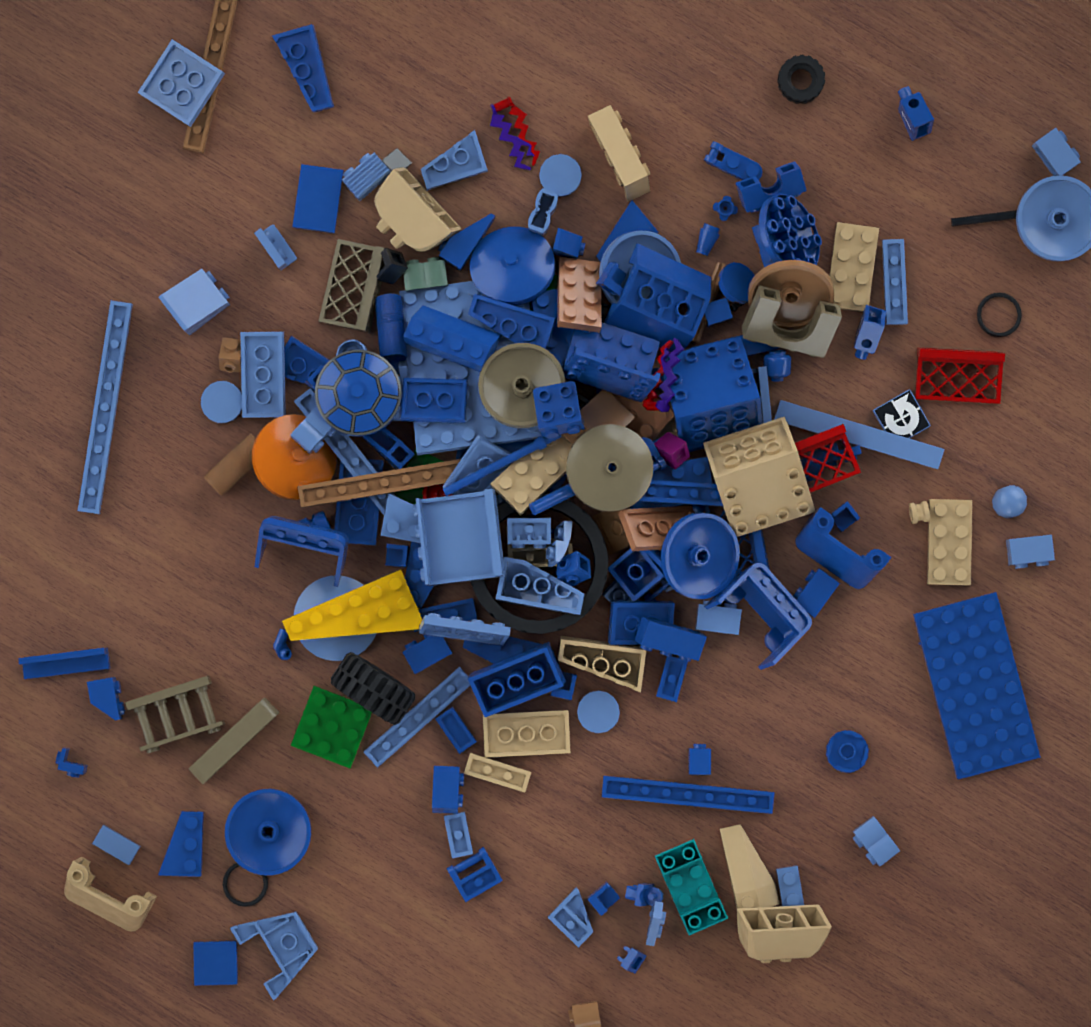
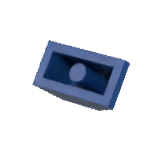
[553,228,586,259]

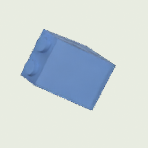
[158,269,230,335]

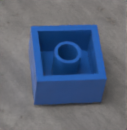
[608,548,665,601]

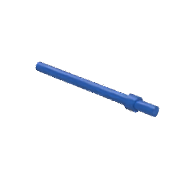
[443,434,562,496]

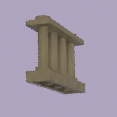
[125,675,225,754]

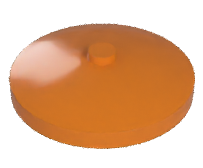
[252,414,337,500]

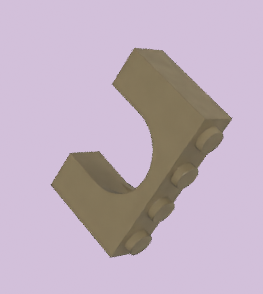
[742,285,842,358]

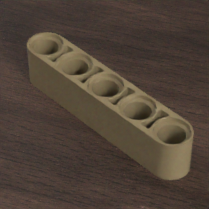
[189,697,280,784]

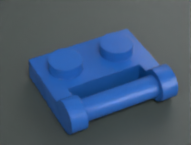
[447,847,503,902]

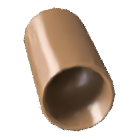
[204,433,256,496]

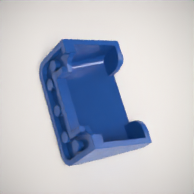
[795,507,891,589]

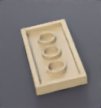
[829,222,879,312]
[490,435,572,515]
[927,499,972,585]
[483,710,571,757]

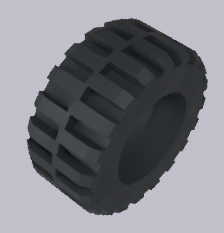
[331,652,415,725]

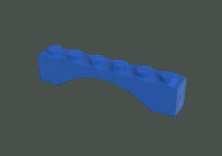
[305,365,415,470]

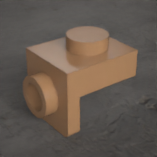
[219,338,241,373]

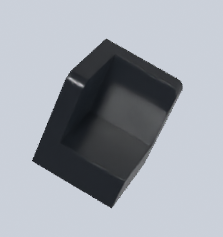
[376,248,408,284]

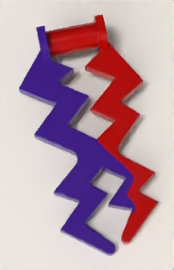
[490,96,540,170]
[642,338,684,412]

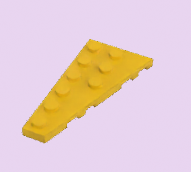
[282,569,422,641]

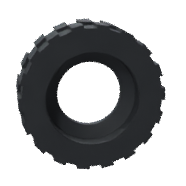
[777,55,825,104]

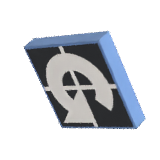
[872,389,931,438]

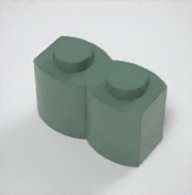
[403,257,448,292]

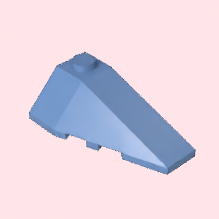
[496,557,585,615]

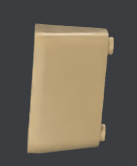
[64,857,157,932]

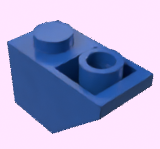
[87,677,125,720]

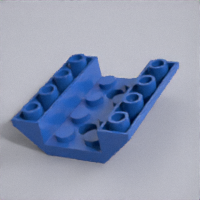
[604,243,711,352]

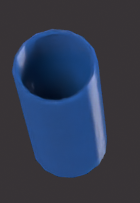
[375,294,407,363]

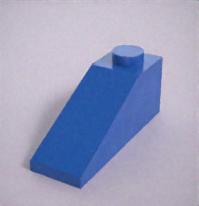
[438,213,495,272]

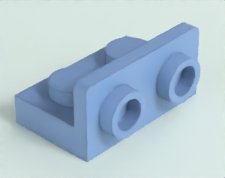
[254,225,297,271]
[507,518,551,548]

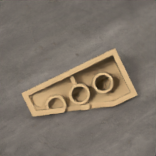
[720,824,780,909]

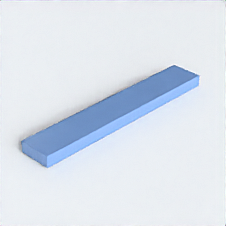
[364,667,470,768]

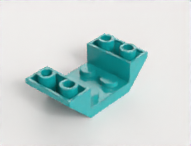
[655,839,728,936]

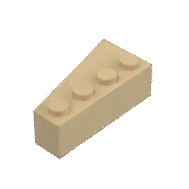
[588,105,650,202]
[558,636,646,693]

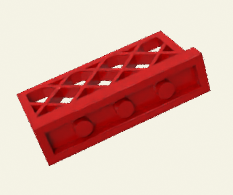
[915,347,1005,404]
[795,424,861,493]

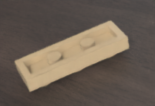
[464,753,531,793]

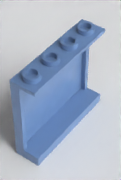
[413,489,505,586]

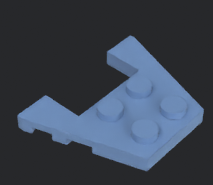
[230,911,318,1000]

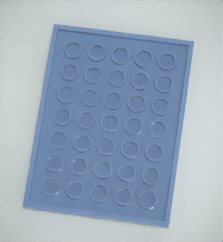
[399,281,541,455]

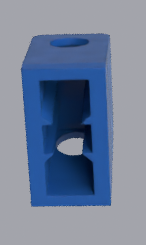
[898,86,934,141]
[854,305,886,360]

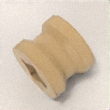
[909,501,930,524]

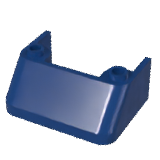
[254,516,349,587]
[704,563,812,670]

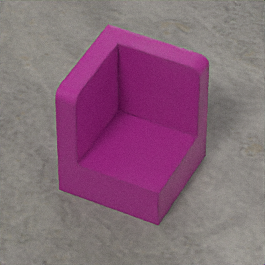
[654,432,690,470]

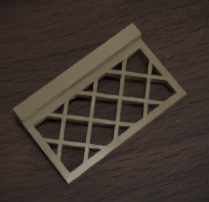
[319,239,385,334]

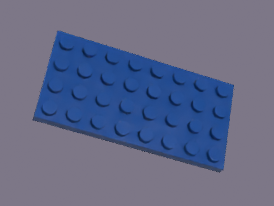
[913,592,1041,780]

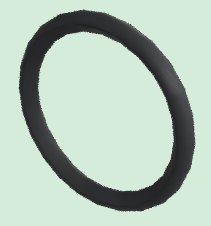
[977,292,1022,337]
[223,863,268,907]

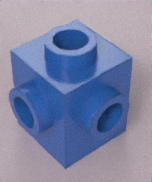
[556,551,591,586]

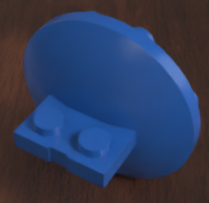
[752,193,822,268]

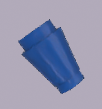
[696,223,720,256]

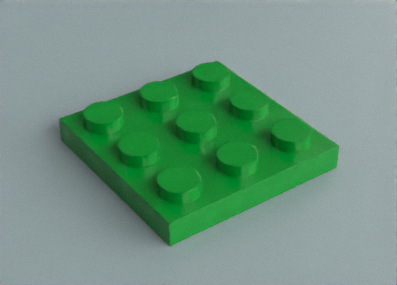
[290,685,372,769]

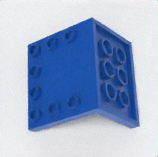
[562,322,661,403]
[659,337,763,452]

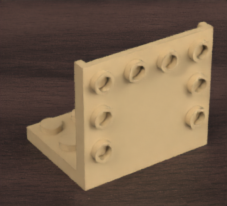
[703,416,816,537]

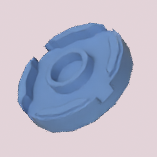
[539,154,582,197]
[201,381,242,423]
[577,690,620,733]

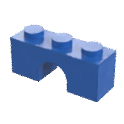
[735,161,807,213]

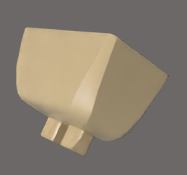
[374,167,462,252]
[737,905,832,963]

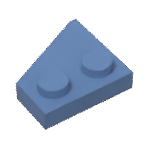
[548,887,593,948]

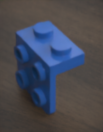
[533,381,585,438]

